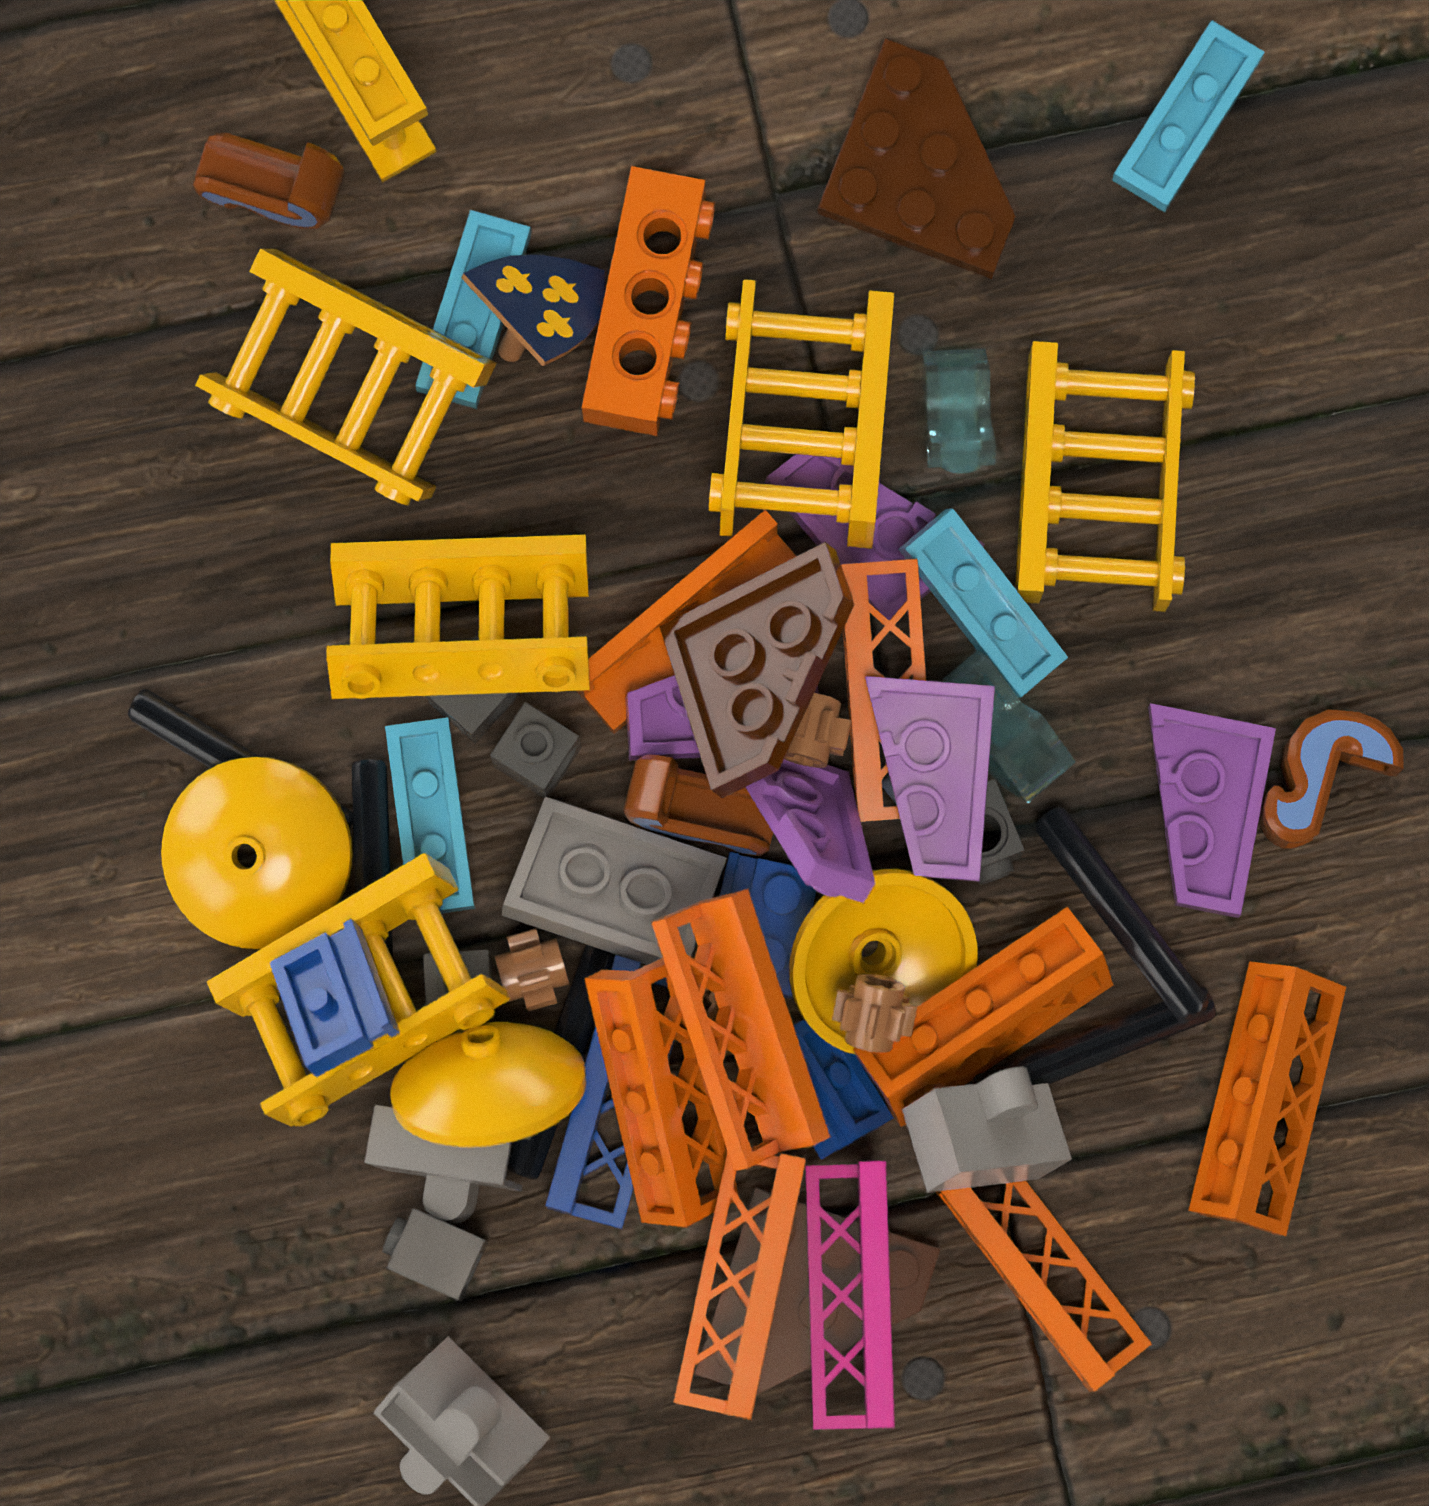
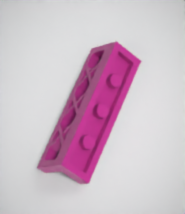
[805,1161,894,1430]

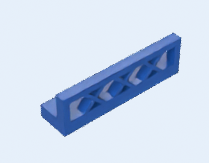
[545,955,675,1230]

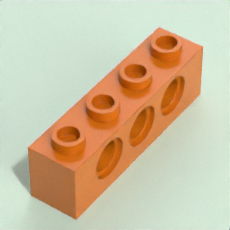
[582,166,715,436]

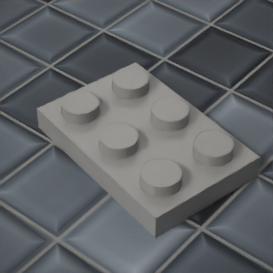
[502,797,727,965]

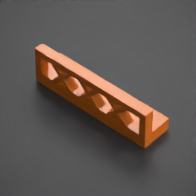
[577,510,796,734]
[841,559,926,822]
[651,889,830,1171]
[853,907,1114,1127]
[585,958,739,1227]
[1188,961,1346,1236]
[673,1151,806,1420]
[936,1181,1152,1392]

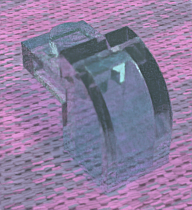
[922,349,995,473]
[940,650,1076,803]

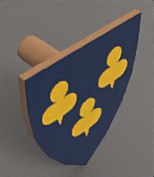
[461,255,605,366]

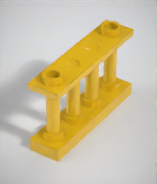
[274,0,436,183]
[195,249,497,505]
[709,280,894,549]
[1015,341,1195,612]
[326,534,590,699]
[207,853,510,1127]

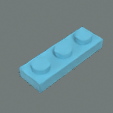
[1112,20,1265,212]
[415,210,532,409]
[898,508,1068,698]
[385,717,475,913]

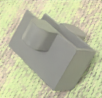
[902,1067,1072,1193]
[365,1105,531,1224]
[373,1337,550,1506]

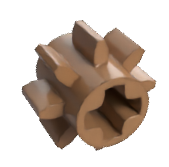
[784,693,852,768]
[495,928,569,1012]
[832,974,918,1052]

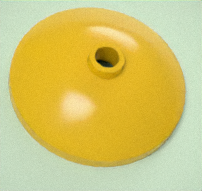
[161,757,353,949]
[789,869,978,1054]
[390,1022,587,1147]

